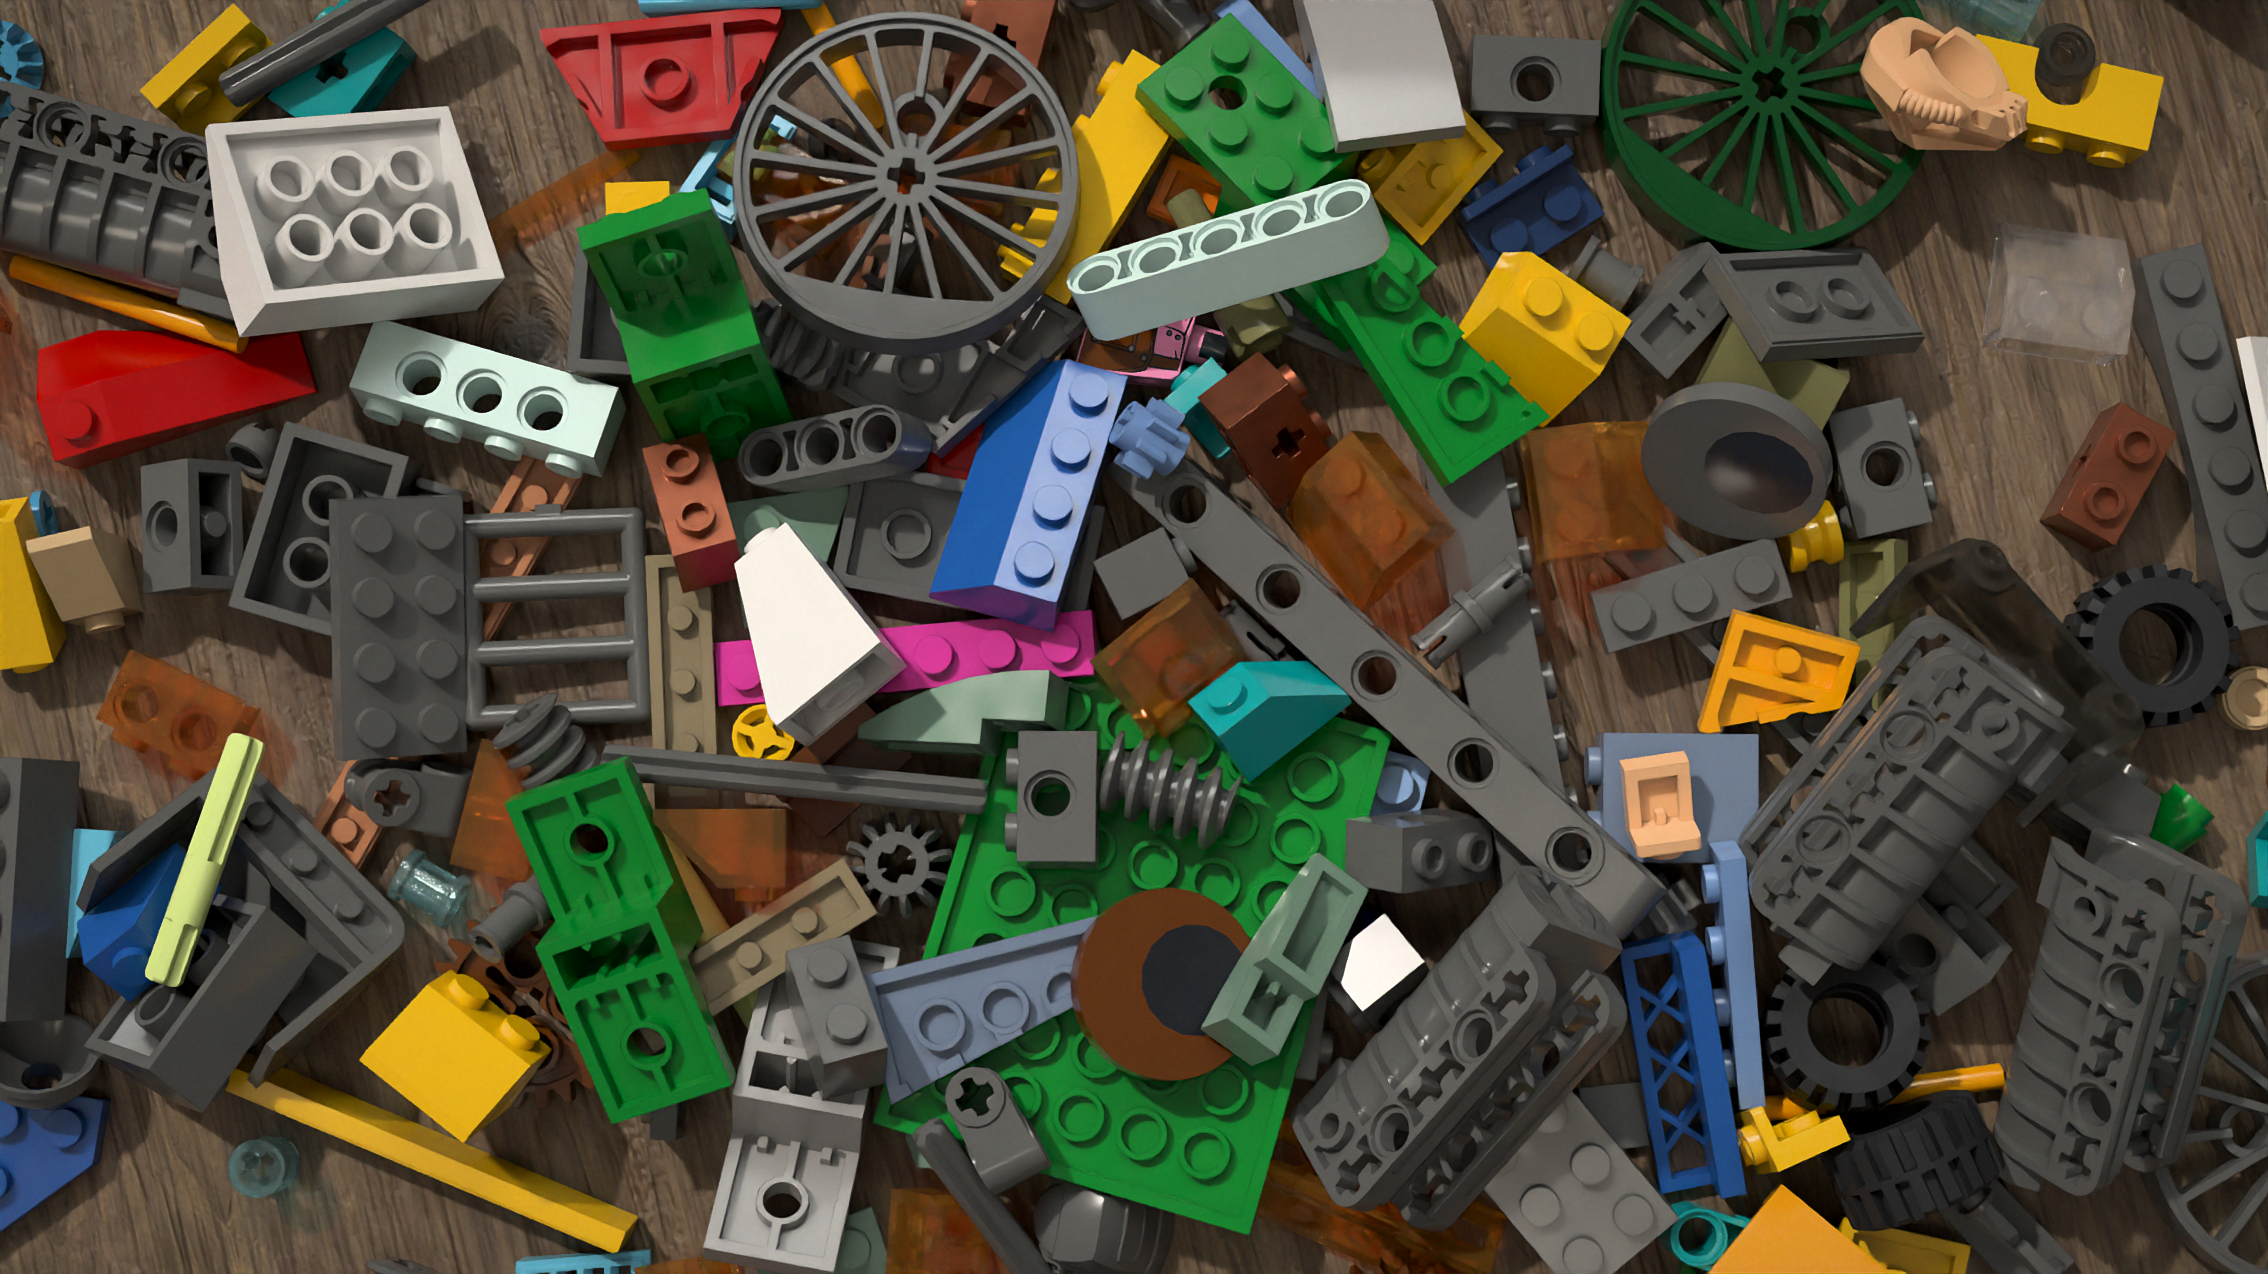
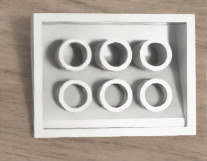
[205,106,505,337]

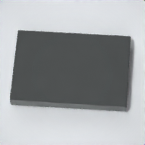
[1702,247,1926,363]

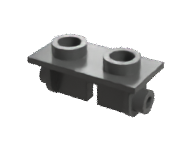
[1939,1178,2075,1274]

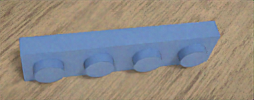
[1700,840,1765,1109]

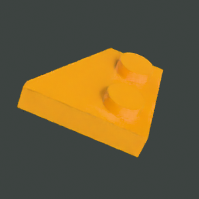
[1697,609,1861,734]

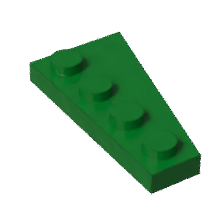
[1310,255,1550,488]

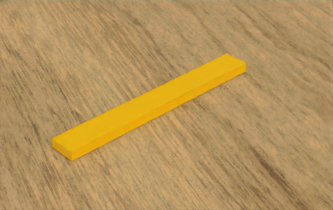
[225,1052,639,1253]

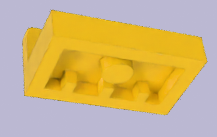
[139,3,274,137]
[1356,108,1503,246]
[1733,1106,1851,1175]

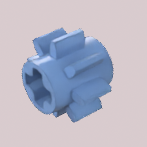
[1109,397,1190,480]

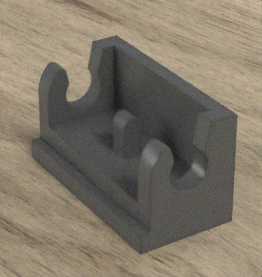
[1616,242,1729,380]

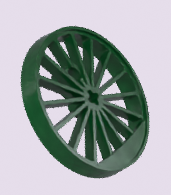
[1596,0,1926,254]

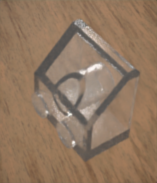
[1981,222,2135,366]

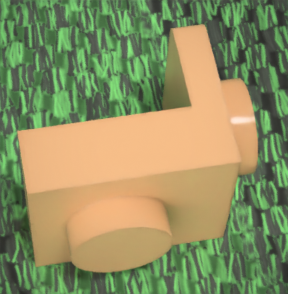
[1619,751,1702,860]

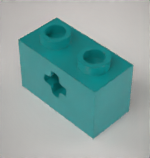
[267,0,418,118]

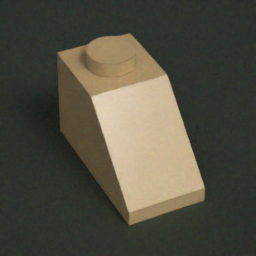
[26,526,143,634]

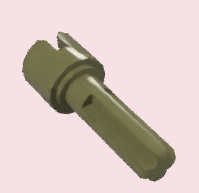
[1167,189,1293,362]

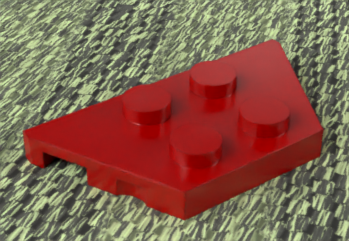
[540,7,785,151]

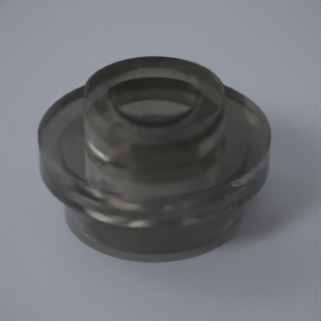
[2032,23,2096,87]

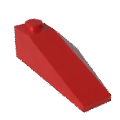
[36,330,319,470]

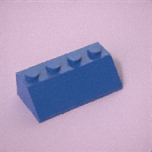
[929,359,1128,633]

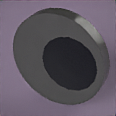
[1641,382,1833,540]

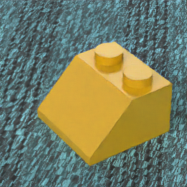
[1459,252,1632,428]
[359,970,552,1143]

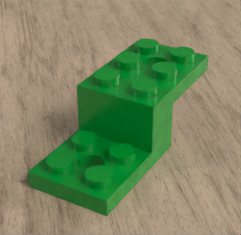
[1134,12,1437,353]
[576,187,796,464]
[504,755,737,1125]

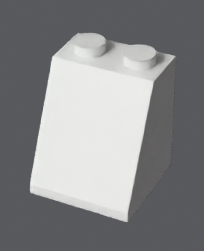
[734,522,907,747]

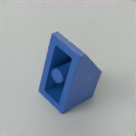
[77,842,222,1002]

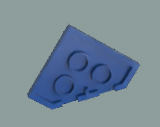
[0,1085,111,1233]

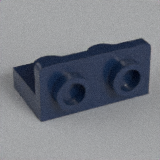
[1456,144,1605,275]

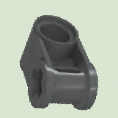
[344,758,478,838]
[945,1067,1052,1198]

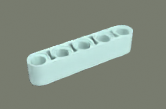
[1067,179,1390,341]

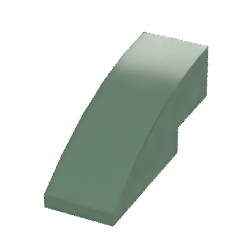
[858,670,1069,757]
[1201,853,1368,1066]

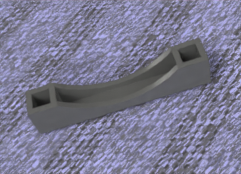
[2119,243,2268,631]

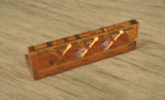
[1256,1117,1507,1274]

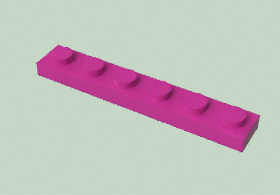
[714,610,1100,708]

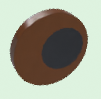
[1070,888,1251,1081]

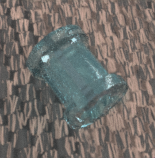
[387,849,473,929]
[227,1135,300,1198]

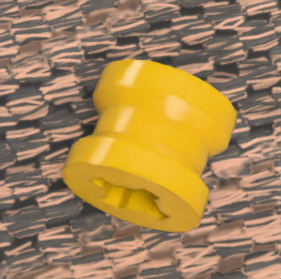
[1777,500,1844,574]
[732,704,800,761]

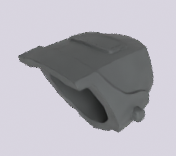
[1033,1177,1175,1274]

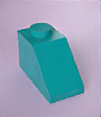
[1188,661,1352,782]

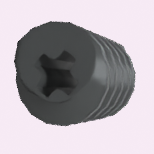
[492,692,600,835]
[1099,730,1244,850]

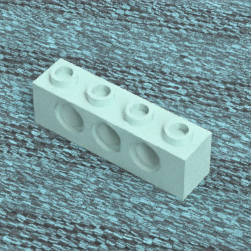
[349,321,626,478]

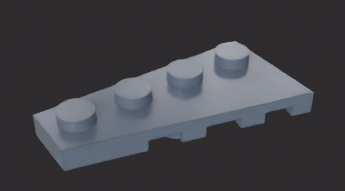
[863,915,1099,1105]

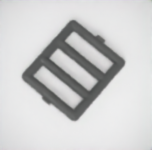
[463,504,651,732]

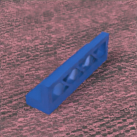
[1617,930,1747,1199]

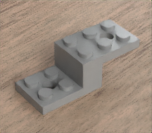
[703,939,900,1274]

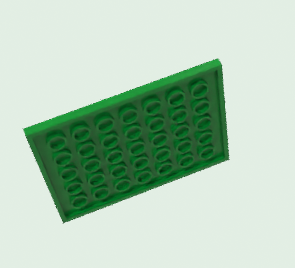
[872,649,1392,1236]

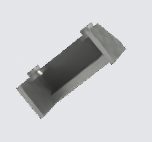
[76,766,405,1089]

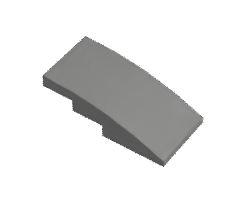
[1293,0,1466,153]

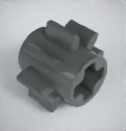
[1629,870,1702,941]

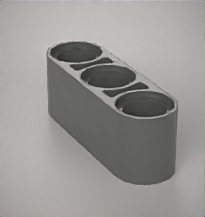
[738,404,932,494]

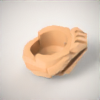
[1860,17,2028,151]

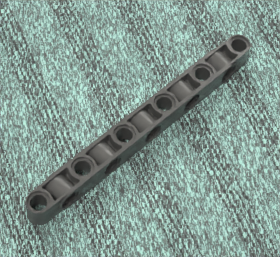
[1105,452,1669,940]

